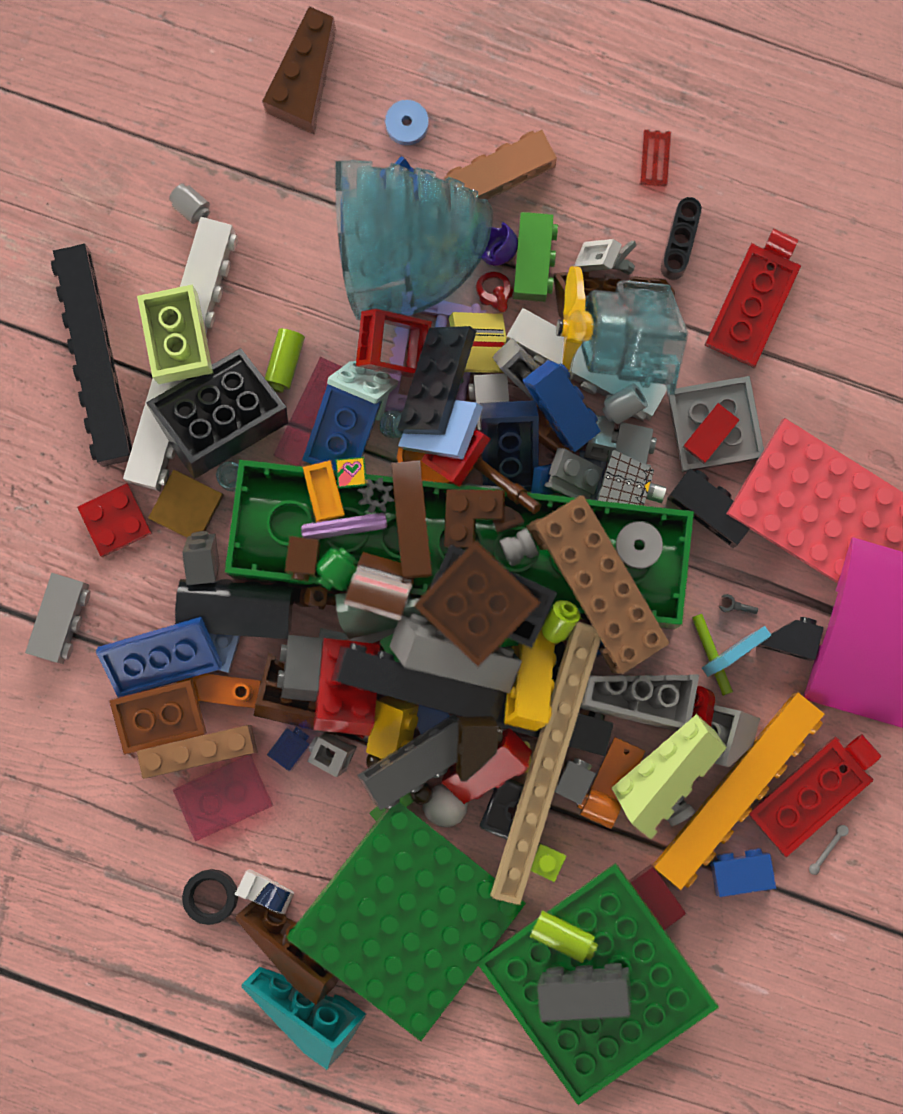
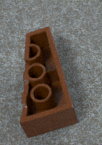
[262,6,336,135]

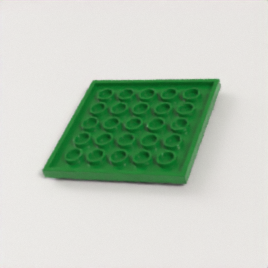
[286,802,526,1042]
[477,863,719,1105]

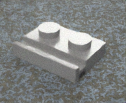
[544,448,603,499]

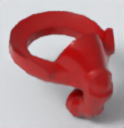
[476,271,513,313]

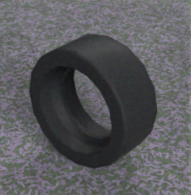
[182,869,238,925]

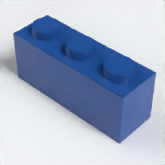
[522,360,601,452]

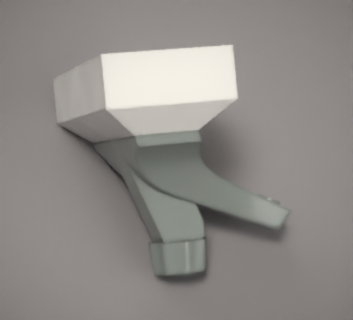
[574,239,636,275]

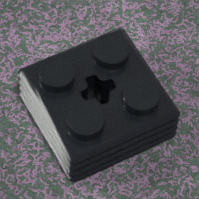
[480,779,524,839]

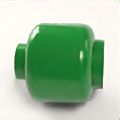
[316,547,358,590]

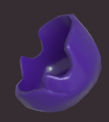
[479,222,518,266]

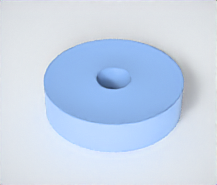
[385,100,429,145]

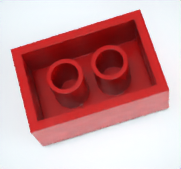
[313,638,380,736]

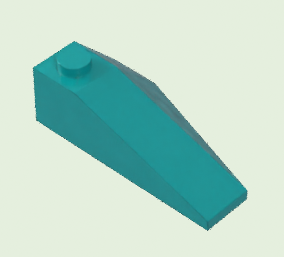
[241,966,366,1070]

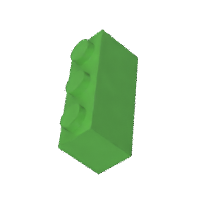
[513,212,558,302]

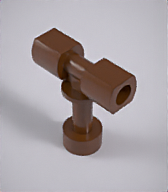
[294,586,336,610]

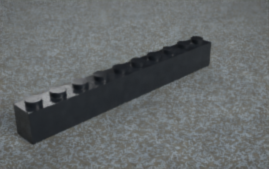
[331,643,614,756]

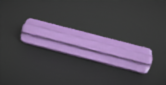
[302,513,387,539]

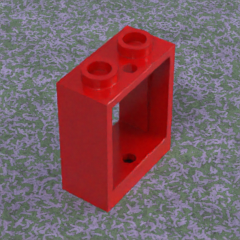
[356,309,432,378]

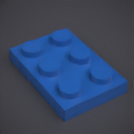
[302,384,382,470]

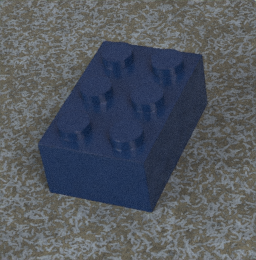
[479,401,539,491]

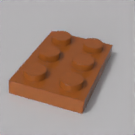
[109,679,207,755]

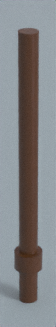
[473,457,541,514]

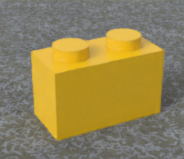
[366,696,419,759]

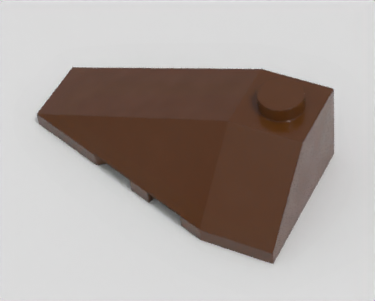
[235,901,340,1005]

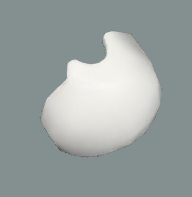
[422,784,468,828]

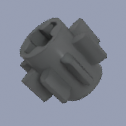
[357,478,394,513]

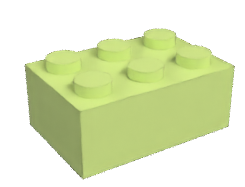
[137,285,213,384]

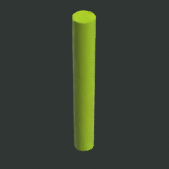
[692,614,733,696]

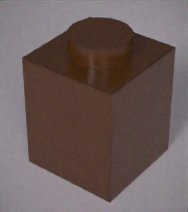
[285,536,321,581]

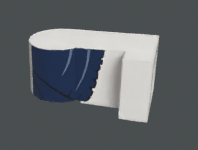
[235,869,294,914]

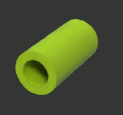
[265,328,305,393]
[530,910,598,963]

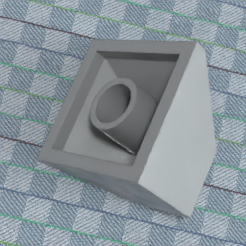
[711,705,760,767]

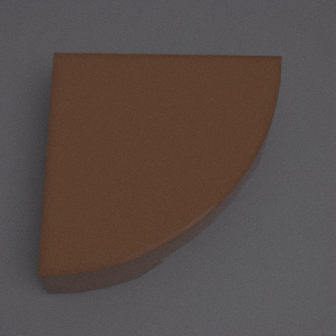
[492,506,524,534]

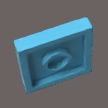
[702,626,771,677]

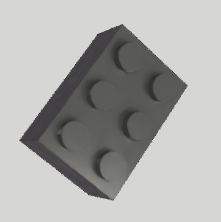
[537,963,632,1021]

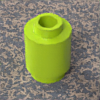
[542,601,580,643]

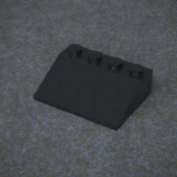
[146,348,288,479]

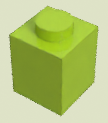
[530,842,566,882]

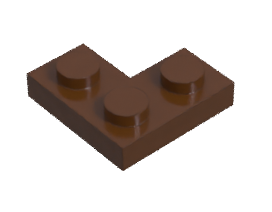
[444,490,505,548]

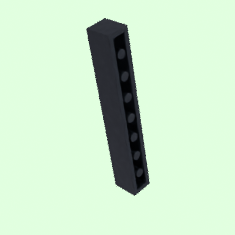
[51,243,132,467]

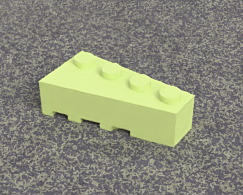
[612,714,726,839]

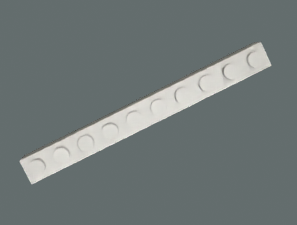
[123,217,238,491]

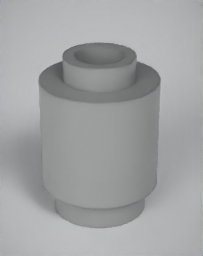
[169,184,210,224]

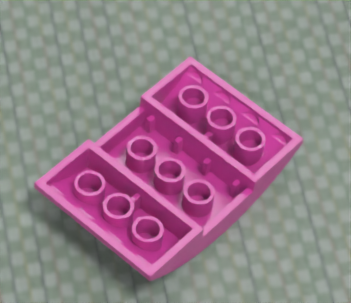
[804,537,903,728]

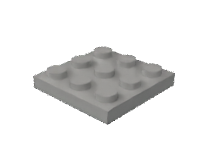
[667,376,764,472]

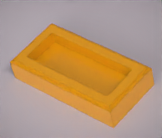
[303,460,345,523]

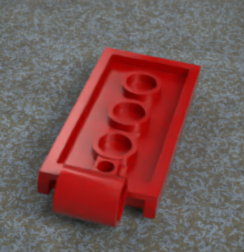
[704,228,801,368]
[749,734,881,857]

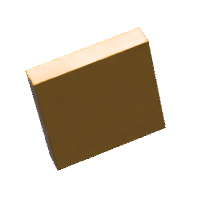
[148,469,224,538]

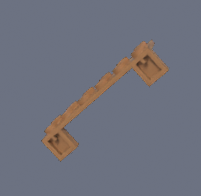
[526,495,669,674]

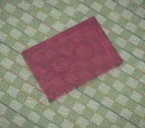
[173,754,274,842]

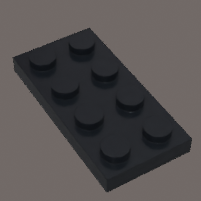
[397,326,477,435]

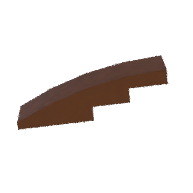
[391,460,432,579]

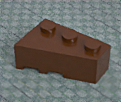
[253,653,337,735]

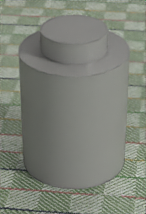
[603,383,648,424]

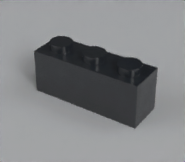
[667,469,750,548]

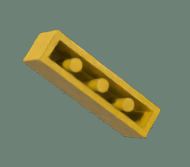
[504,614,556,731]

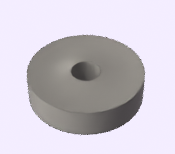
[615,522,663,569]

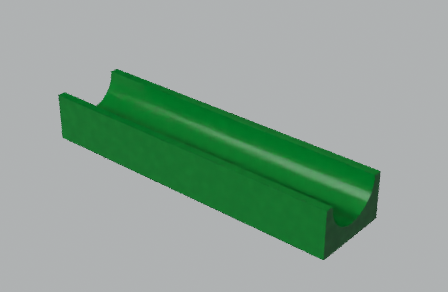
[225,460,694,630]

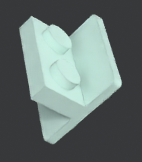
[327,361,398,421]

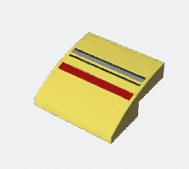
[449,312,507,373]

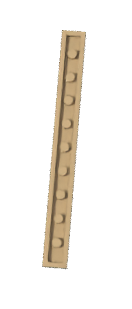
[491,622,601,905]

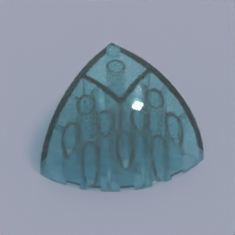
[335,161,493,320]

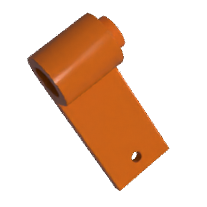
[577,736,645,829]

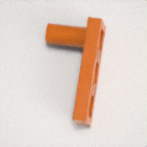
[176,673,261,708]

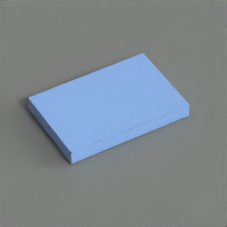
[398,400,483,459]

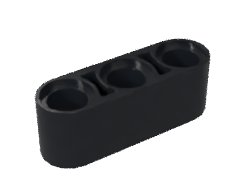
[661,197,702,280]

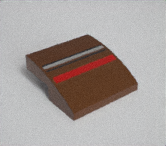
[344,552,416,620]

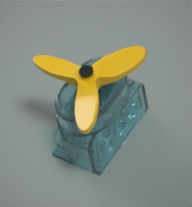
[556,266,688,395]

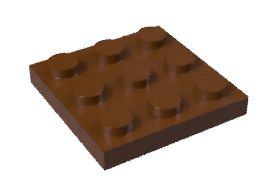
[414,541,540,667]

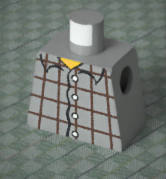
[597,450,666,506]

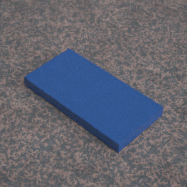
[96,617,223,697]

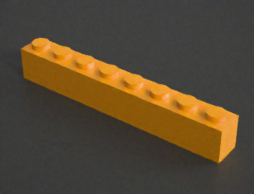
[652,692,824,890]

